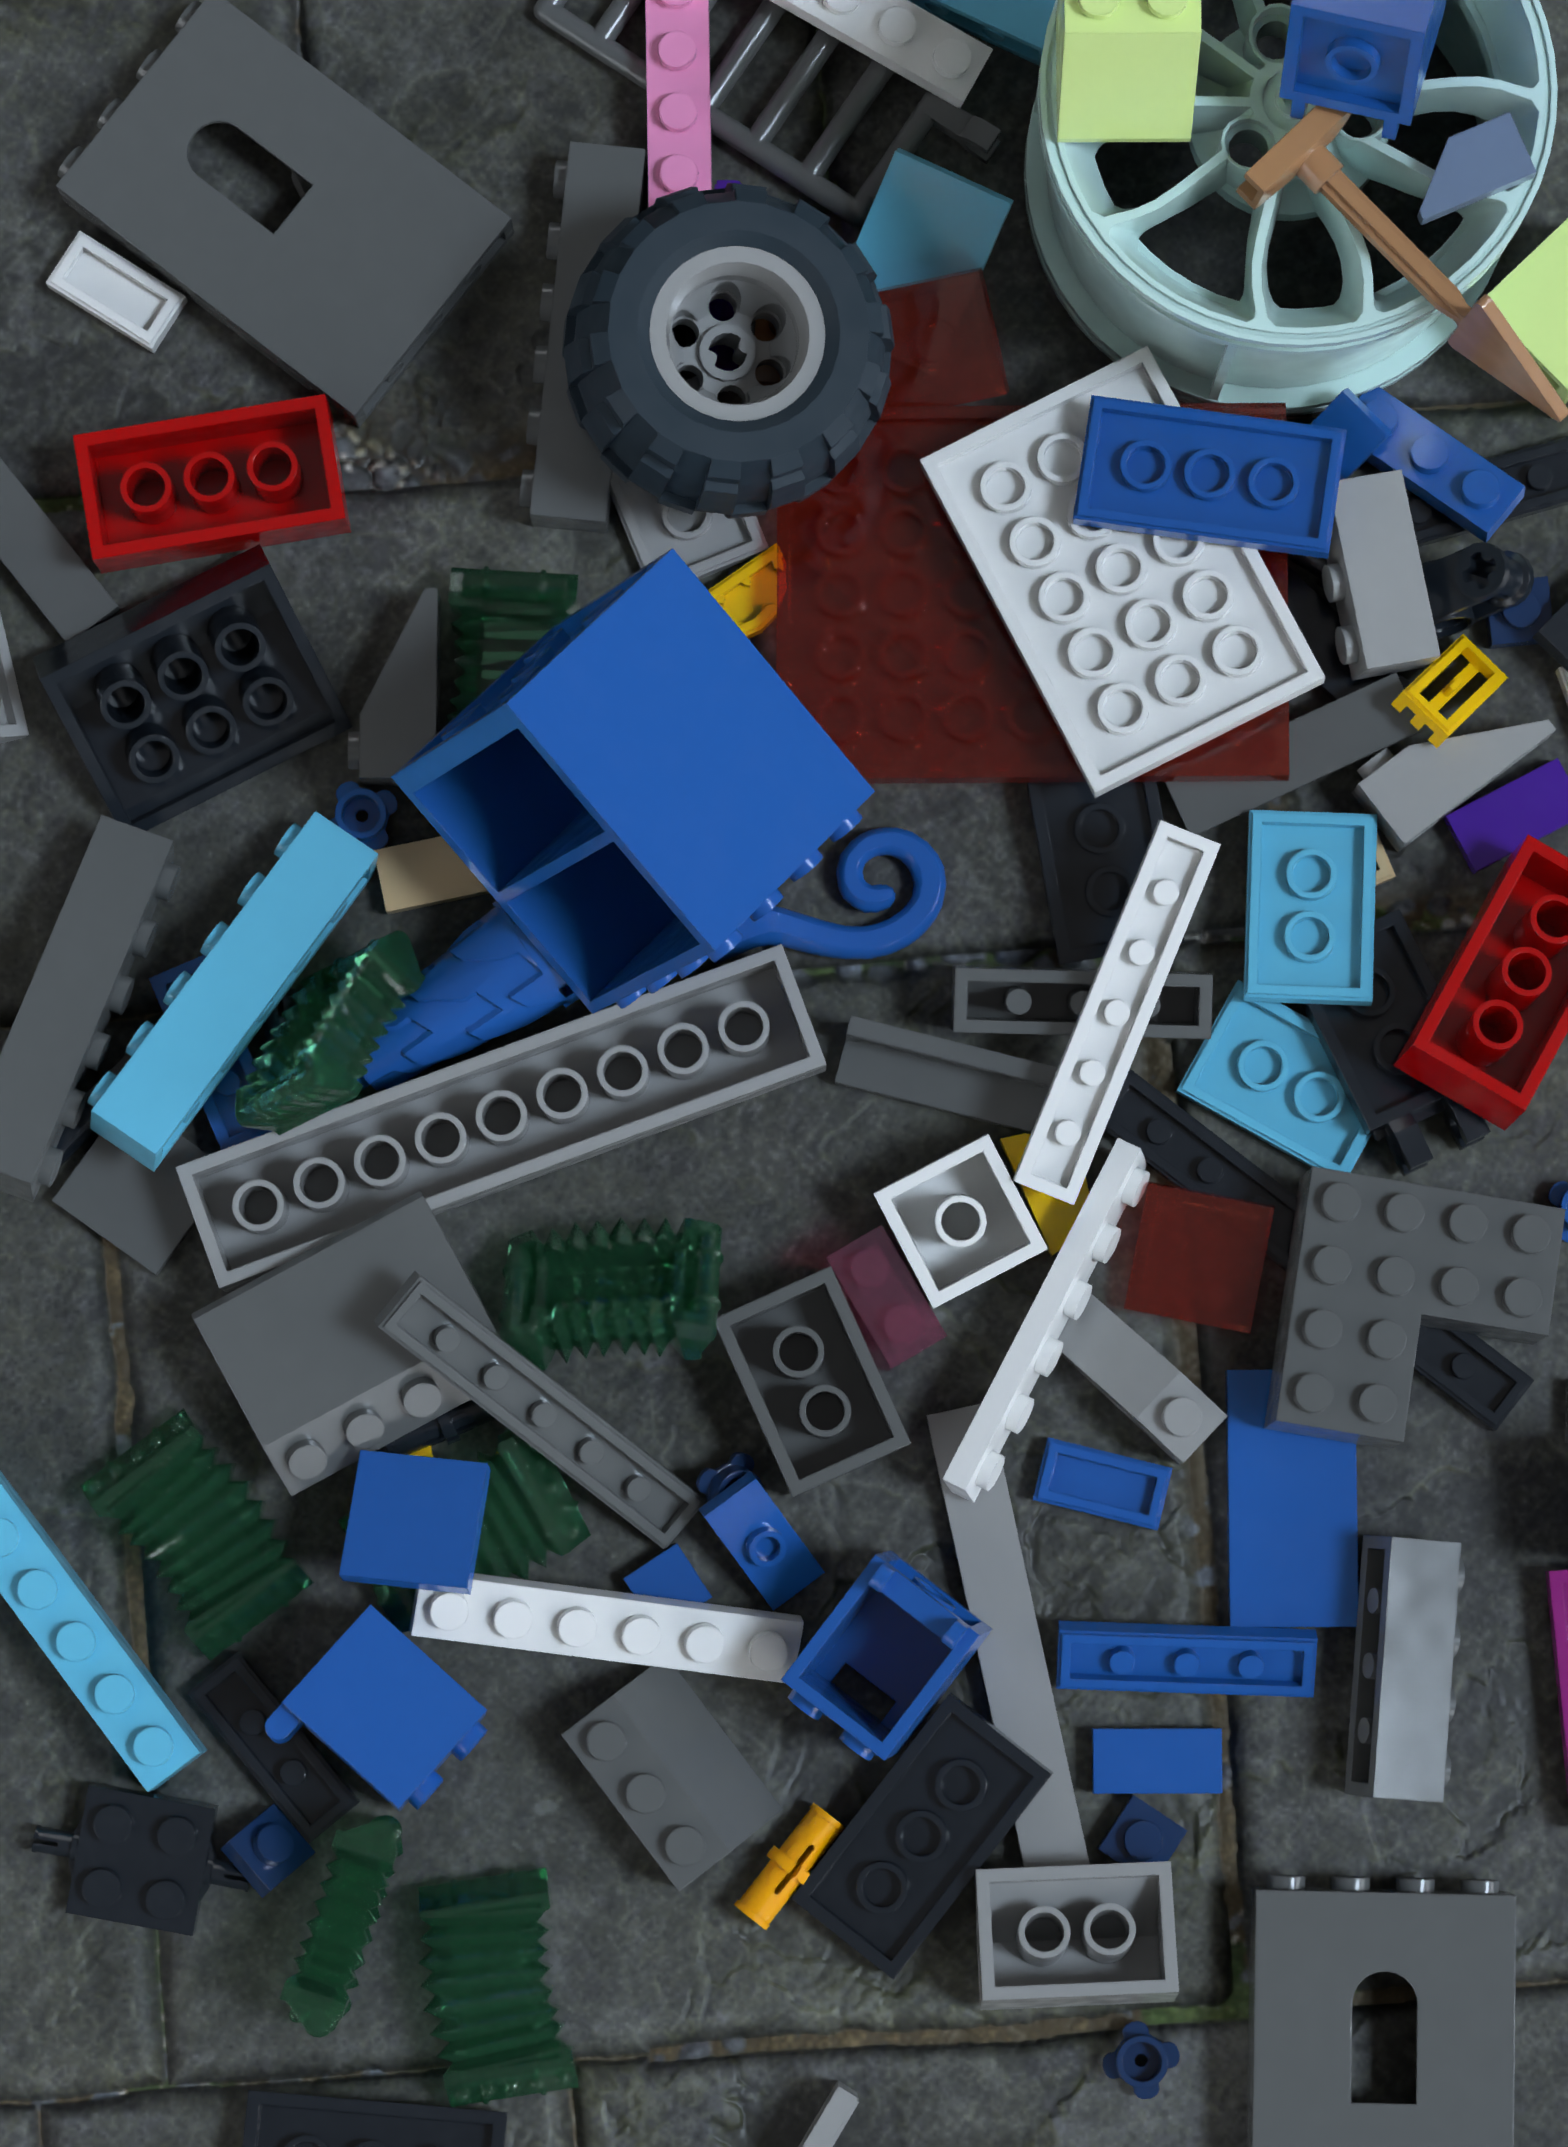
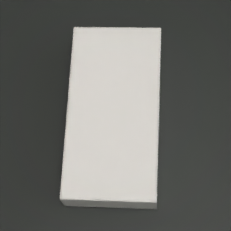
[46,231,188,353]

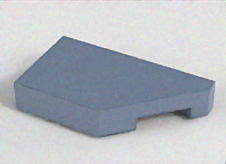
[1417,112,1537,225]

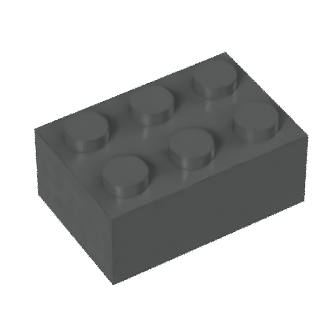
[713,1266,911,1498]

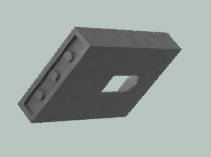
[56,0,514,428]
[1247,1874,1517,2147]

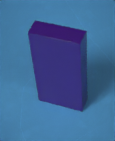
[1443,758,1568,874]

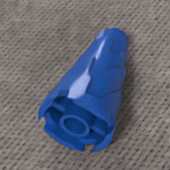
[341,901,579,1092]

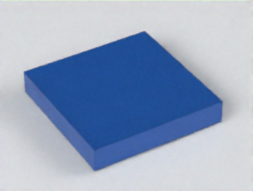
[339,1450,491,1595]

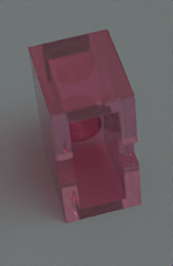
[825,1225,947,1371]

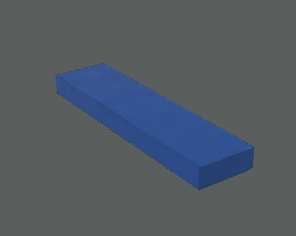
[1055,1620,1318,1698]

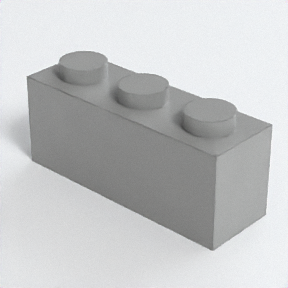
[1322,469,1441,680]

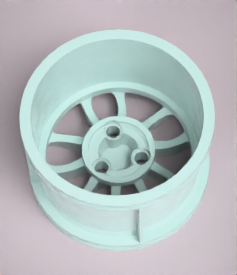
[1024,0,1558,417]

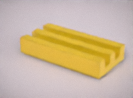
[1391,634,1508,748]

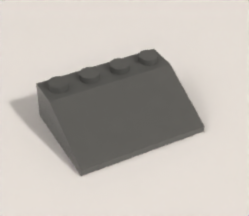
[191,1190,503,1496]

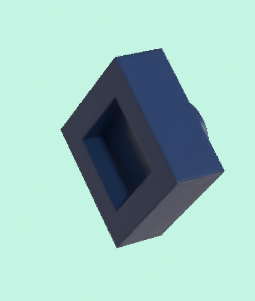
[1485,576,1553,649]
[1097,1794,1187,1863]
[221,1803,316,1898]

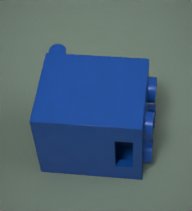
[1279,0,1446,140]
[781,1550,993,1761]
[265,1604,488,1812]

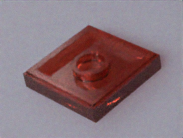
[877,267,1010,420]
[1124,1181,1275,1334]

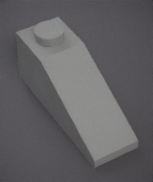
[1351,719,1556,852]
[1058,1294,1227,1464]

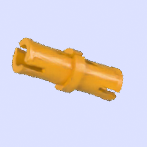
[734,1802,846,1930]

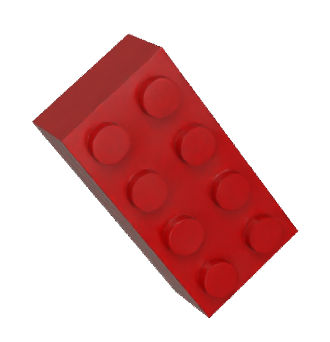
[73,394,351,573]
[1394,834,1568,1131]

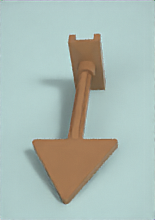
[1236,105,1568,422]

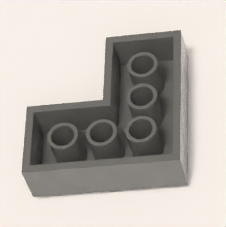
[1264,1166,1566,1450]

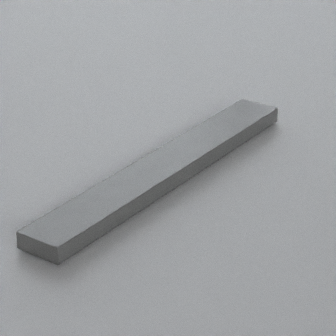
[926,1404,1090,1867]

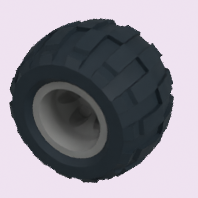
[562,183,895,519]

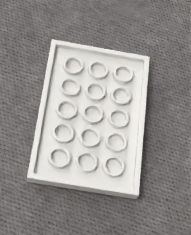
[920,345,1325,798]

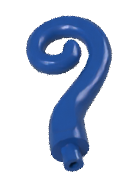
[714,827,947,965]

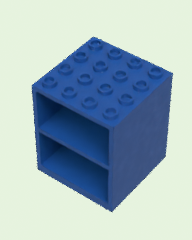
[391,548,875,1014]

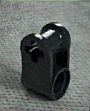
[1422,542,1534,638]

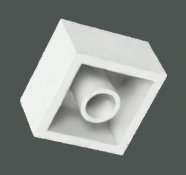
[874,1133,1048,1309]

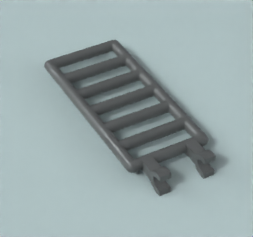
[533,0,1001,227]

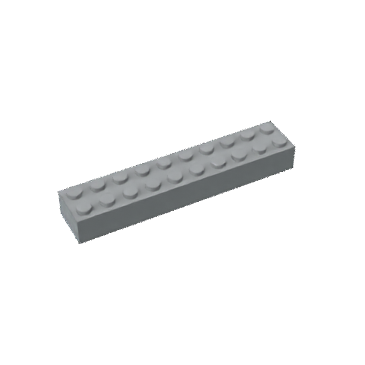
[175,944,827,1292]

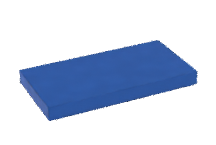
[1073,395,1347,559]
[1225,1370,1358,1627]

